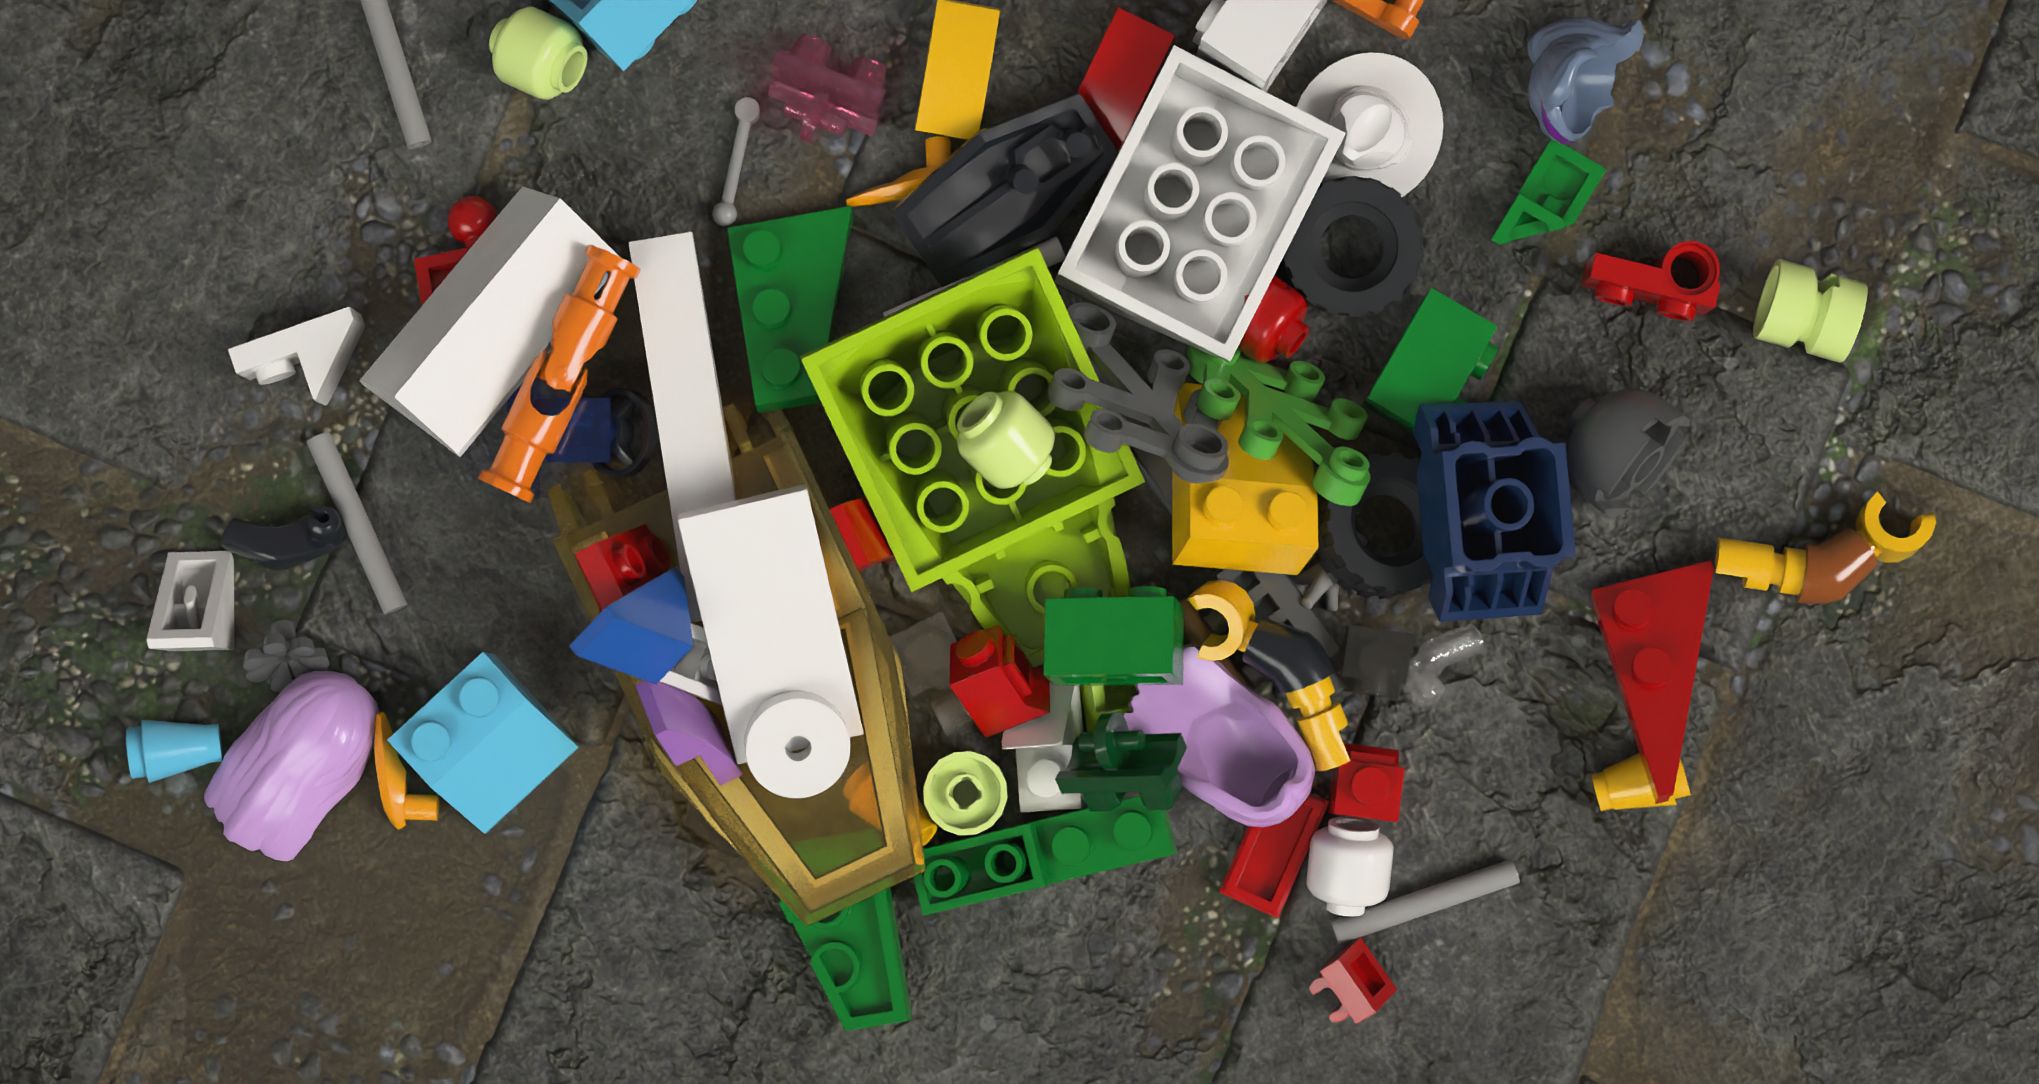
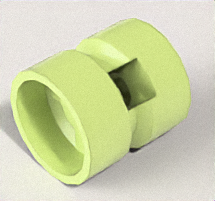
[1753,259,1868,363]
[923,751,1008,835]

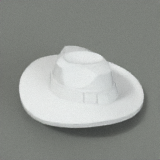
[1296,53,1443,197]

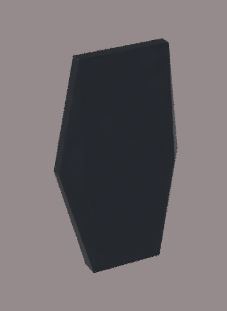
[890,92,1119,287]

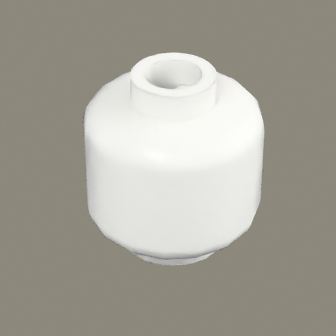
[1306,817,1394,916]

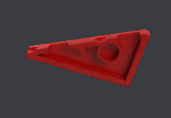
[1590,560,1714,804]

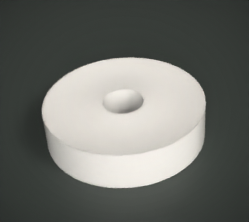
[744,691,850,798]

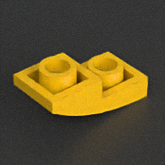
[915,0,1000,140]

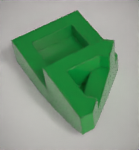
[1491,139,1607,245]

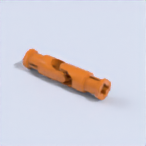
[477,244,641,503]

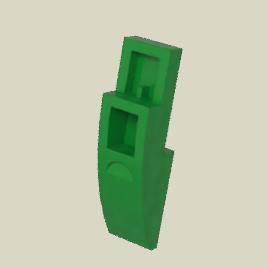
[911,795,1178,916]

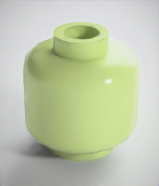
[489,6,588,100]
[957,391,1055,489]

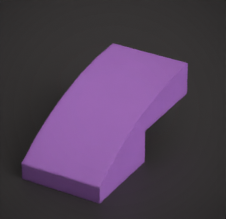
[635,680,744,786]

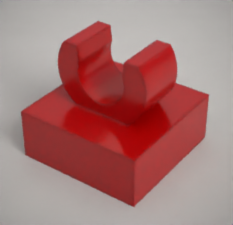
[1309,937,1397,1024]

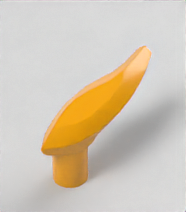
[846,136,951,207]
[374,712,439,830]

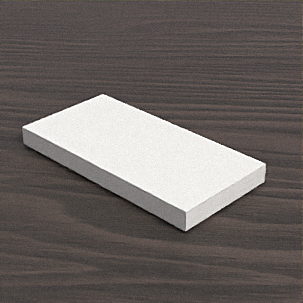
[677,484,864,765]

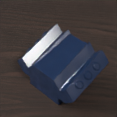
[1413,401,1576,622]

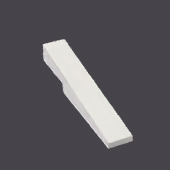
[628,232,737,623]

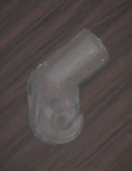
[1402,623,1484,708]

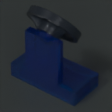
[506,371,658,499]

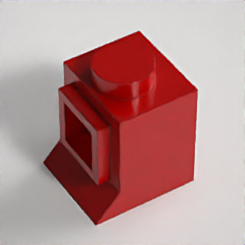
[949,625,1050,738]
[1327,743,1405,823]

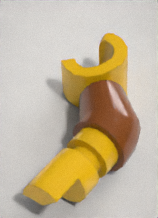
[1715,491,1936,604]

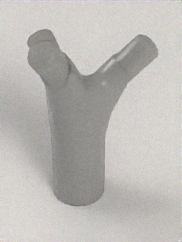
[1288,532,1368,611]

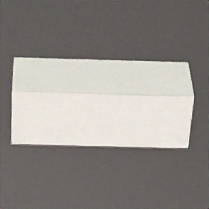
[359,186,620,457]

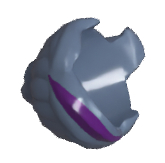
[1528,17,1644,145]

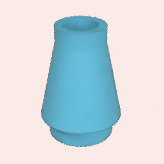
[126,720,223,783]

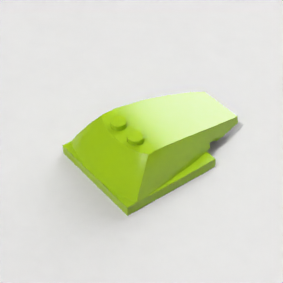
[800,246,1145,667]

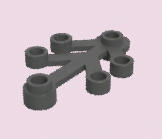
[1047,302,1229,484]

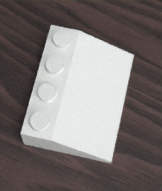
[1054,45,1346,362]

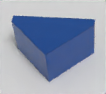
[569,567,694,684]

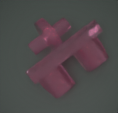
[768,33,886,144]

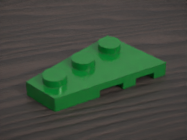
[727,206,854,414]
[752,829,913,1031]

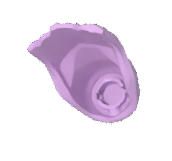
[1121,643,1315,828]
[204,671,379,861]

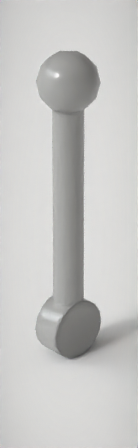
[712,97,760,226]

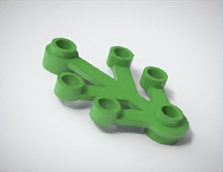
[1186,345,1370,506]

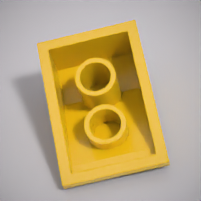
[1172,383,1318,575]

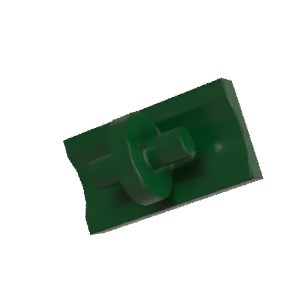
[1055,712,1187,812]

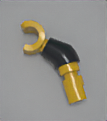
[1187,580,1350,771]

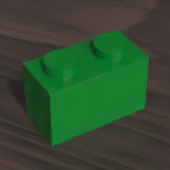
[1361,288,1499,434]
[1044,586,1184,686]

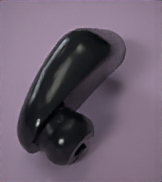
[221,505,346,571]

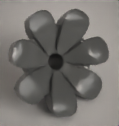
[243,620,329,692]

